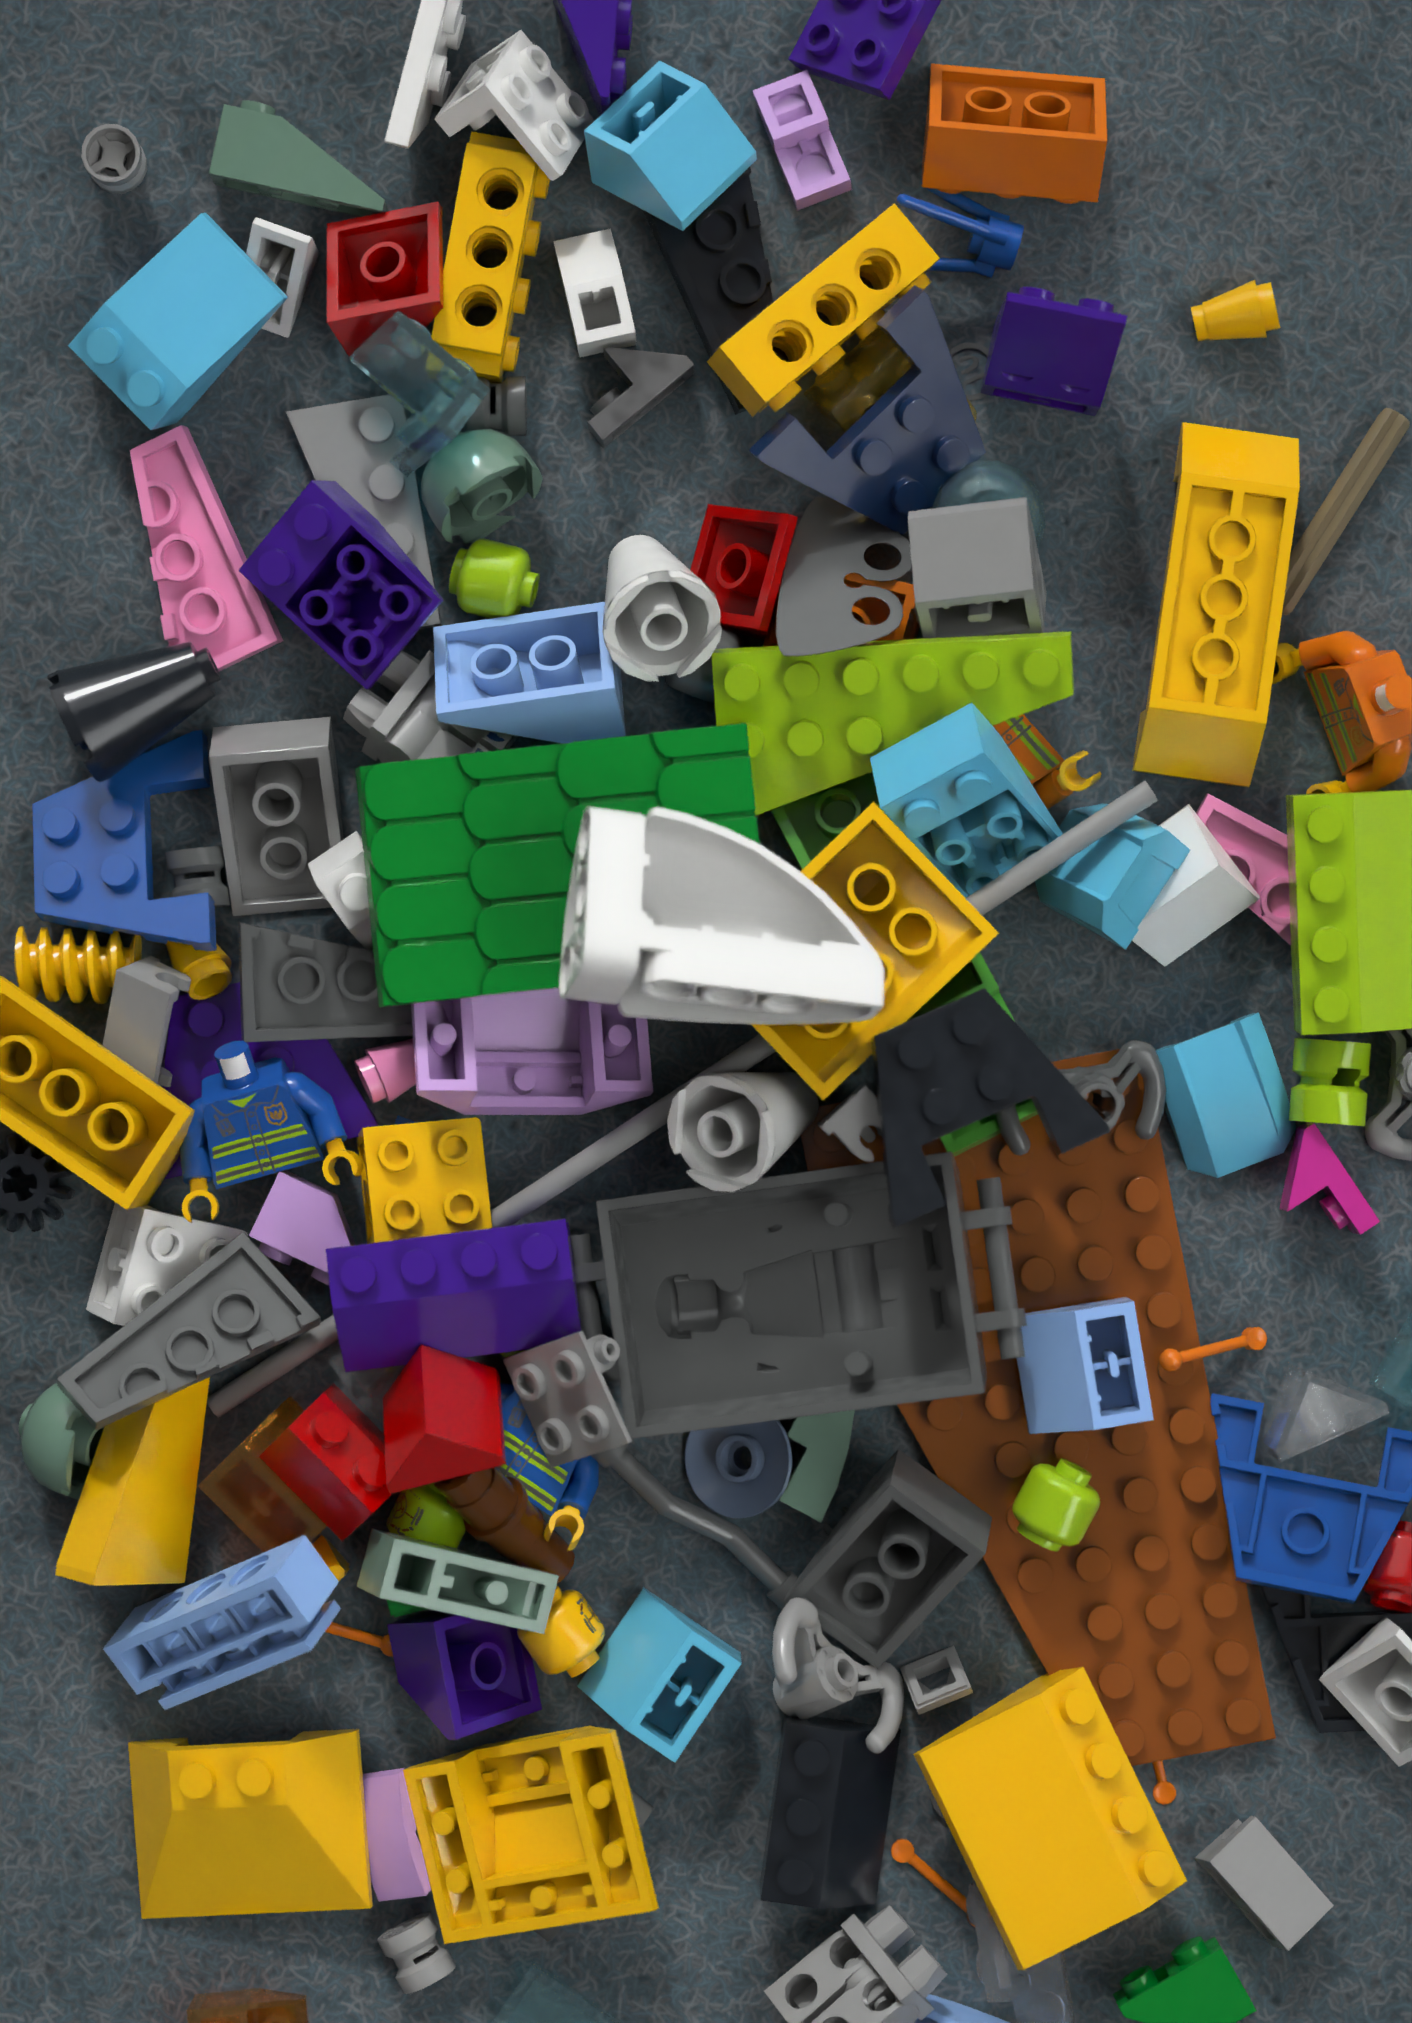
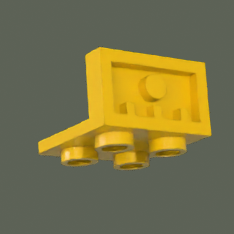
[356,1117,492,1244]

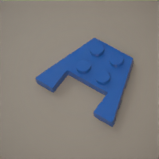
[32,730,216,952]
[1210,1393,1412,1604]

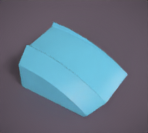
[1035,804,1190,950]
[1156,1012,1297,1178]

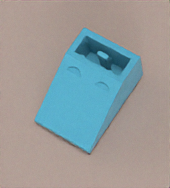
[870,703,1063,898]

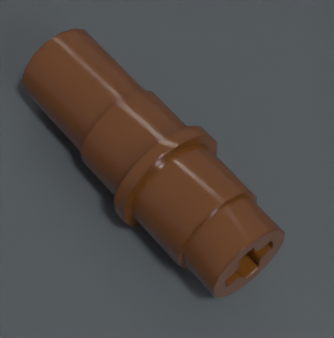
[434,1467,575,1584]

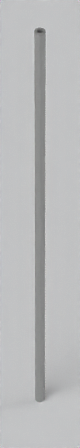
[207,780,1158,1417]

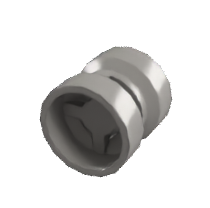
[81,124,147,194]
[377,1912,456,1994]

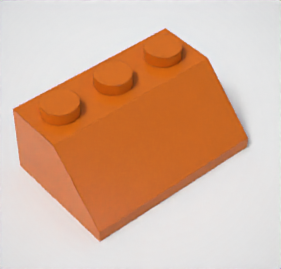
[922,64,1107,204]

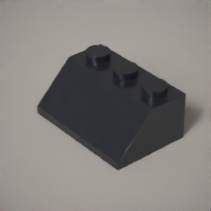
[759,1713,901,1909]

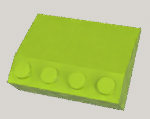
[1286,789,1412,1035]

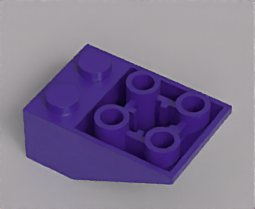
[553,0,633,116]
[981,287,1127,416]
[238,480,443,690]

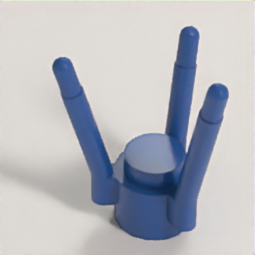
[897,188,1024,278]

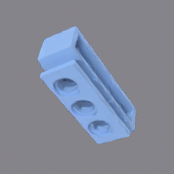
[103,1535,341,1710]

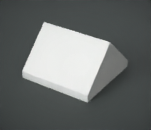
[1132,804,1260,967]
[1319,1616,1412,1767]

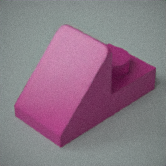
[1279,1122,1380,1235]

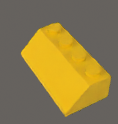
[0,976,195,1210]

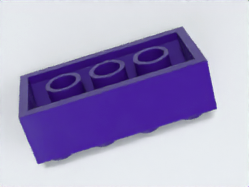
[326,1219,582,1373]

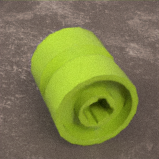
[1289,1038,1371,1126]

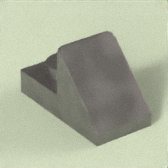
[588,347,694,448]

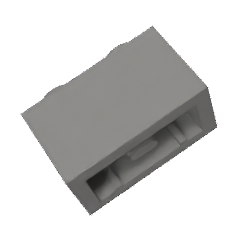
[908,497,1047,639]

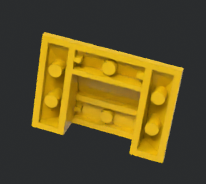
[403,1726,659,1944]
[128,1729,373,1919]

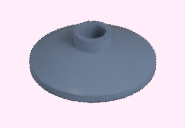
[685,1420,792,1518]

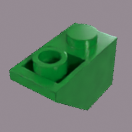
[1113,1936,1257,2023]

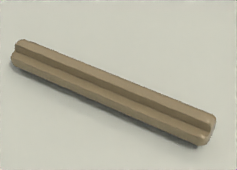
[1282,408,1410,616]

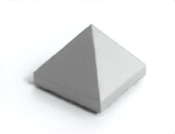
[900,1645,973,1715]

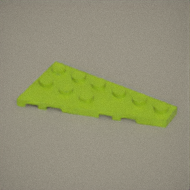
[711,631,1074,816]

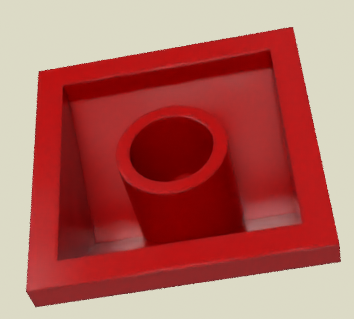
[690,504,798,640]
[383,1344,506,1494]

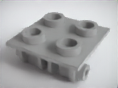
[503,1330,632,1468]

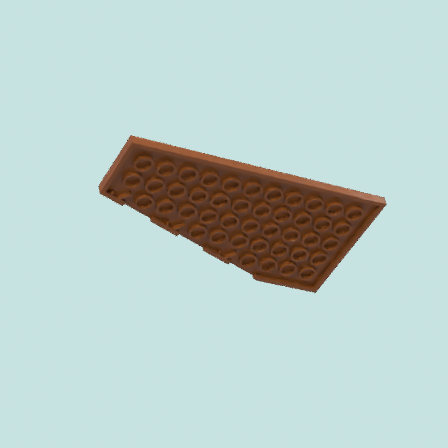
[800,1049,1276,1766]

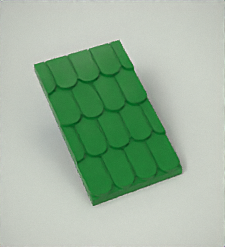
[355,723,759,1008]

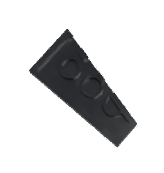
[643,167,787,415]

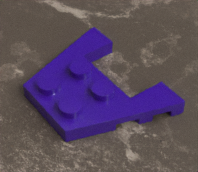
[162,982,379,1180]

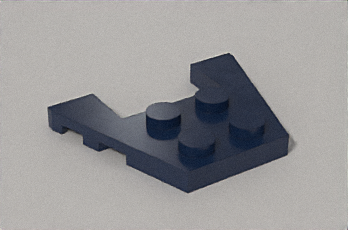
[749,285,986,535]

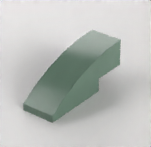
[779,1410,855,1523]

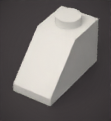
[308,831,373,951]

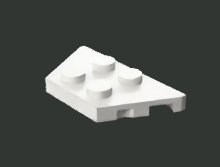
[385,0,466,149]

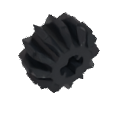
[0,1134,75,1232]

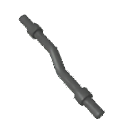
[591,1443,829,1638]

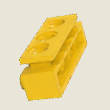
[429,131,550,383]
[707,203,940,417]

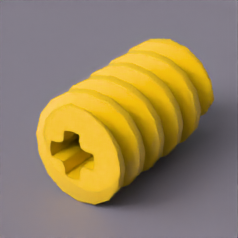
[14,926,142,1004]

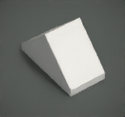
[246,217,319,338]

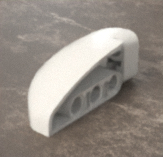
[559,806,884,1024]

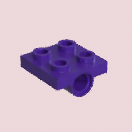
[788,0,941,100]

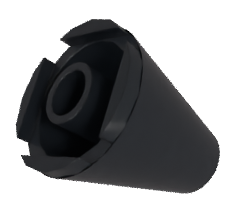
[48,642,222,782]

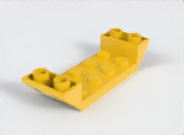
[1132,422,1300,788]

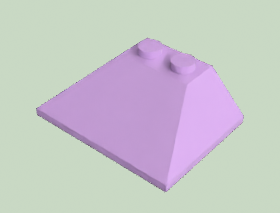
[411,988,653,1115]

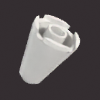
[603,535,722,681]
[667,1072,819,1192]

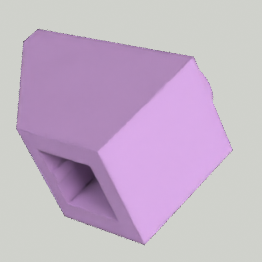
[249,1170,355,1286]

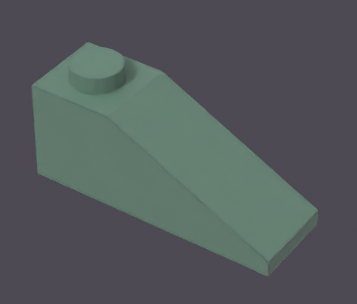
[209,100,389,217]
[357,1528,559,1634]

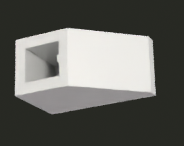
[553,229,636,358]

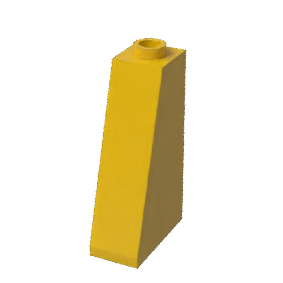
[55,1377,210,1586]

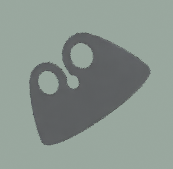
[776,497,912,657]

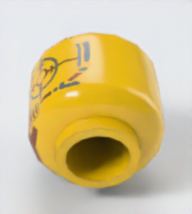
[517,1586,605,1678]

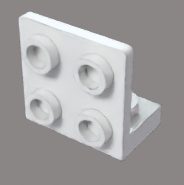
[434,30,594,181]
[86,1202,248,1326]

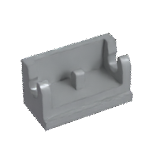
[102,956,191,1087]
[817,1085,883,1162]
[1194,1816,1334,1951]

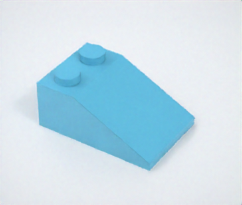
[68,212,288,430]

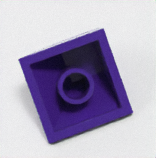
[387,1610,542,1740]

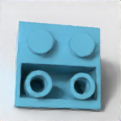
[584,60,757,231]
[577,1587,742,1763]

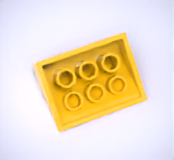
[751,802,999,1100]
[913,1667,1187,1970]

